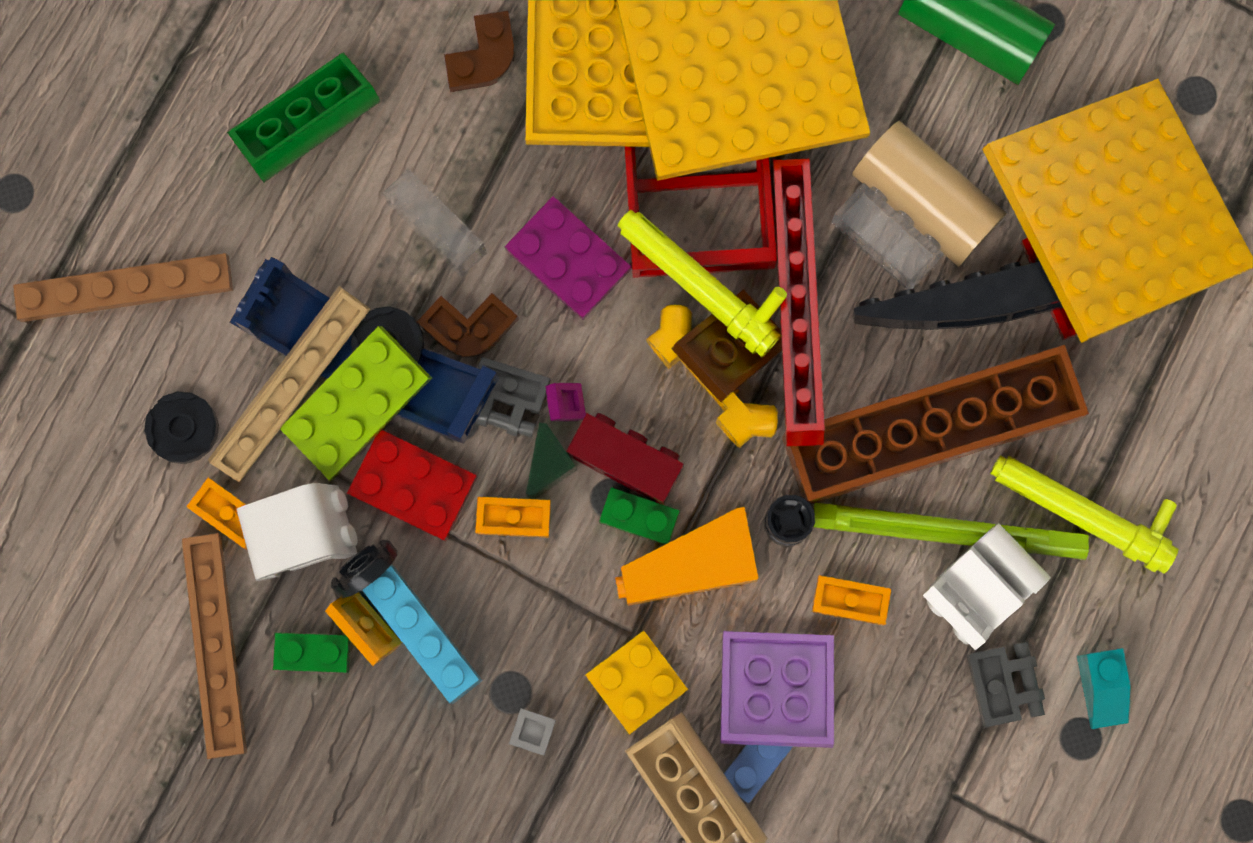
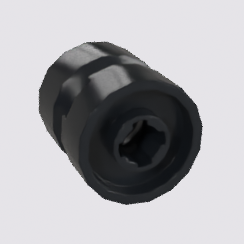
[764,495,815,547]

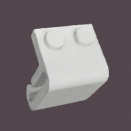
[236,483,358,581]
[923,523,1051,650]

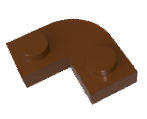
[444,11,515,92]
[417,293,519,357]

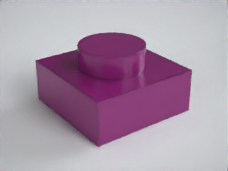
[545,383,586,421]

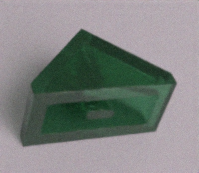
[526,422,577,499]

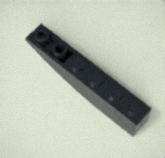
[853,258,1063,330]

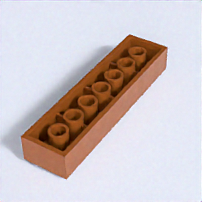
[782,345,1089,504]

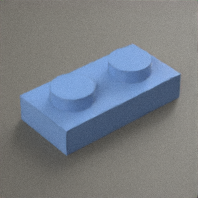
[724,745,793,804]

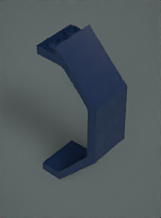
[229,257,499,444]

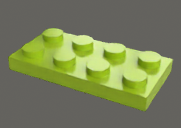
[280,326,432,481]

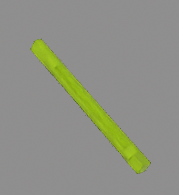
[813,503,1089,560]

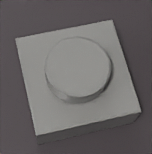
[509,708,556,756]

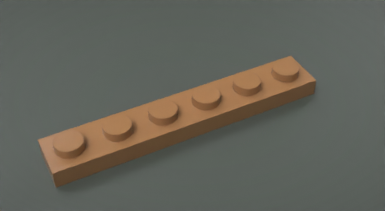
[13,253,233,322]
[182,533,247,759]

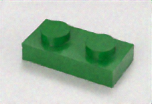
[599,488,680,545]
[273,633,350,673]

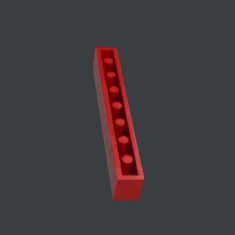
[773,158,825,447]

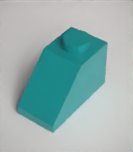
[1077,648,1131,729]

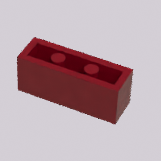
[566,413,684,505]

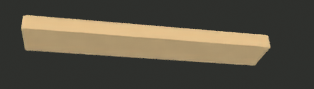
[208,286,370,482]

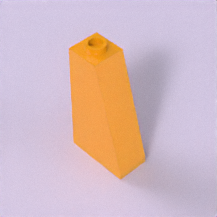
[615,507,759,606]

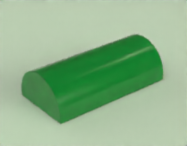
[898,0,1056,85]
[227,52,381,183]

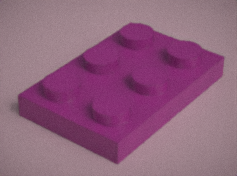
[504,196,631,320]

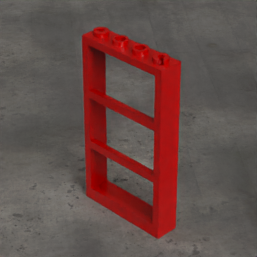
[624,146,777,278]

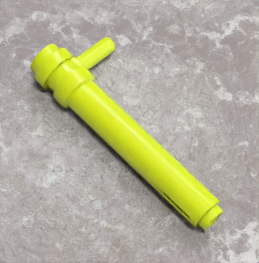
[617,210,787,357]
[990,455,1179,574]

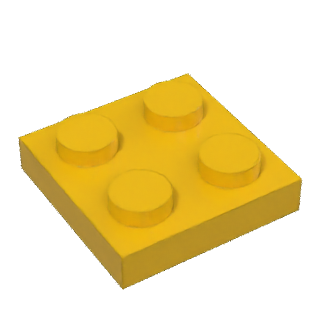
[585,631,688,735]

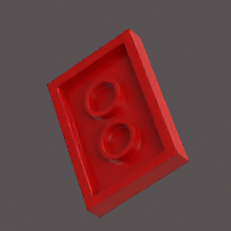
[347,430,478,542]

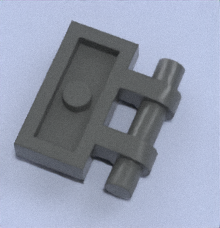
[476,357,551,438]
[966,642,1045,728]

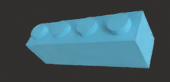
[362,565,483,704]

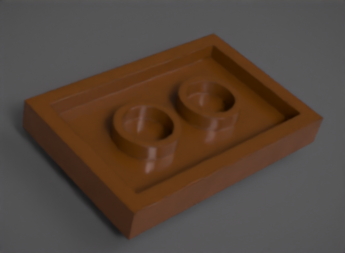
[671,289,782,402]

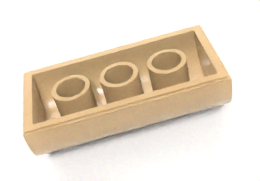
[852,120,1007,267]
[625,712,768,843]

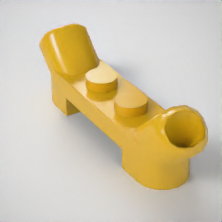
[646,305,778,448]

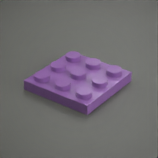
[720,631,834,748]

